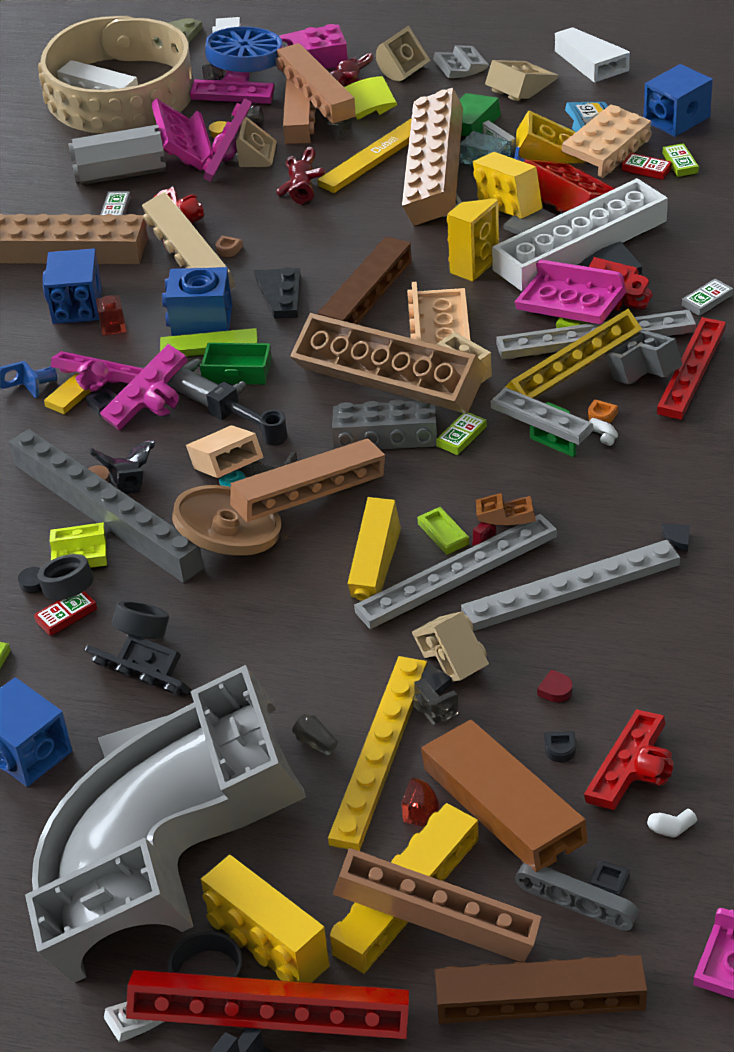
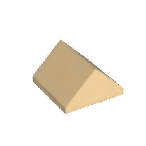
[236,117,277,167]

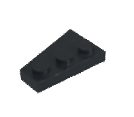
[254,267,301,319]

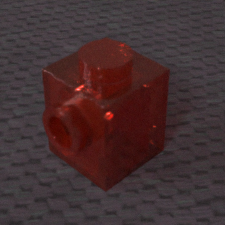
[96,295,126,336]

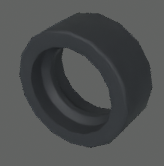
[37,554,94,600]
[112,600,169,639]

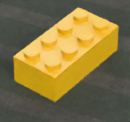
[201,855,329,983]

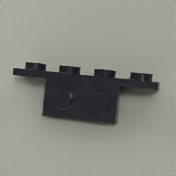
[84,634,192,696]

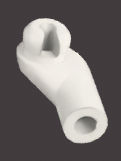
[589,418,618,446]
[647,809,697,837]

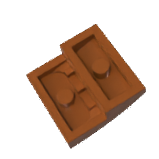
[476,493,536,525]

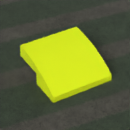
[344,76,397,120]
[50,522,107,568]

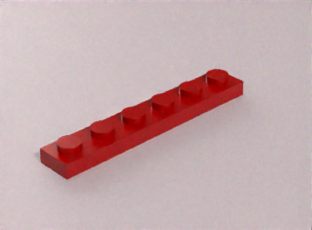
[657,317,726,420]

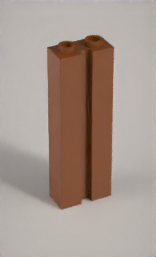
[421,719,588,872]

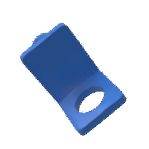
[0,361,57,398]

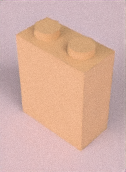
[186,425,264,478]

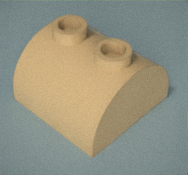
[376,25,430,81]

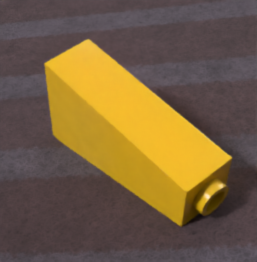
[347,497,401,601]

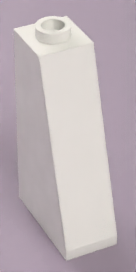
[555,27,630,82]

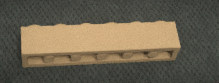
[142,192,236,290]

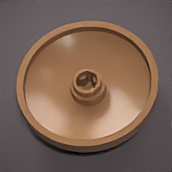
[172,485,281,555]

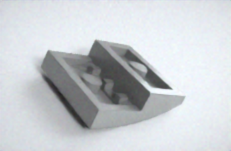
[433,45,489,78]

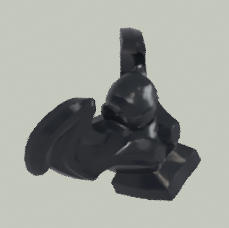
[89,440,155,494]

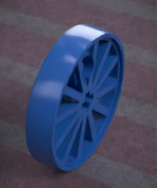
[205,26,283,72]

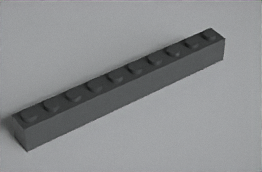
[8,429,204,583]

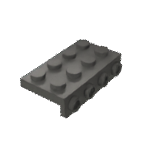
[332,400,437,449]

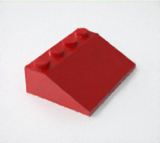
[524,159,616,213]

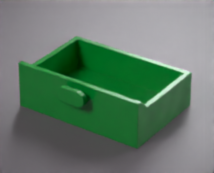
[459,93,501,141]
[200,342,272,385]

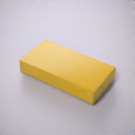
[44,373,91,415]

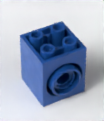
[644,64,713,137]
[43,248,102,324]
[162,267,233,336]
[0,677,73,787]

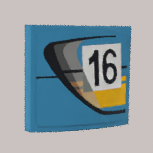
[565,102,608,132]

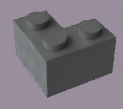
[605,330,683,384]

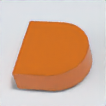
[588,399,618,423]

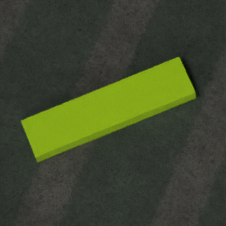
[160,328,258,356]

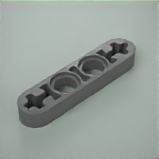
[515,863,639,931]

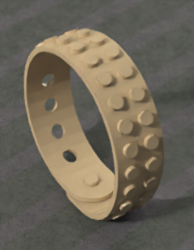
[38,16,194,134]

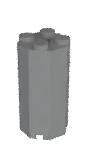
[68,125,166,185]

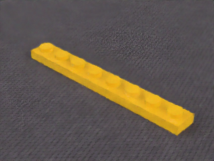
[328,656,427,851]

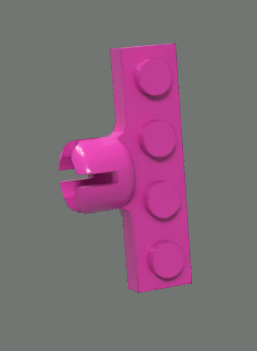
[190,70,275,103]
[202,98,252,182]
[100,344,188,431]
[51,351,143,392]

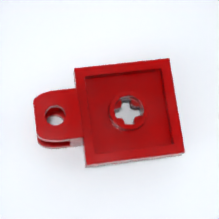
[589,257,653,311]

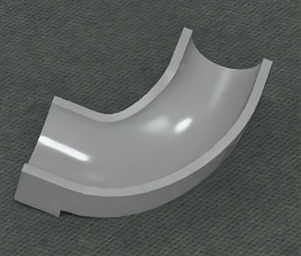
[25,665,306,983]

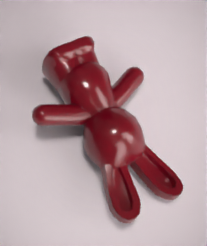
[330,53,373,87]
[276,147,326,204]

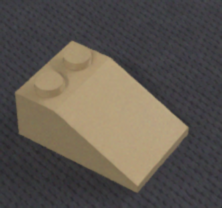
[485,60,558,101]

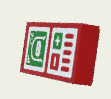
[622,153,672,180]
[34,591,97,636]

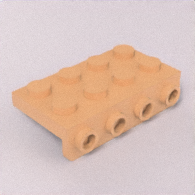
[562,105,652,178]
[407,282,470,345]

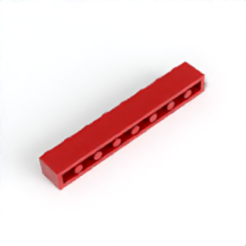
[126,970,409,1039]

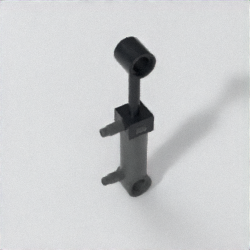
[167,359,288,446]

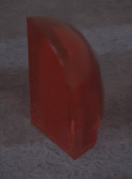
[402,777,439,827]

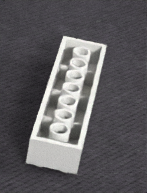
[492,178,668,291]

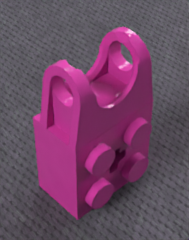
[279,24,348,69]

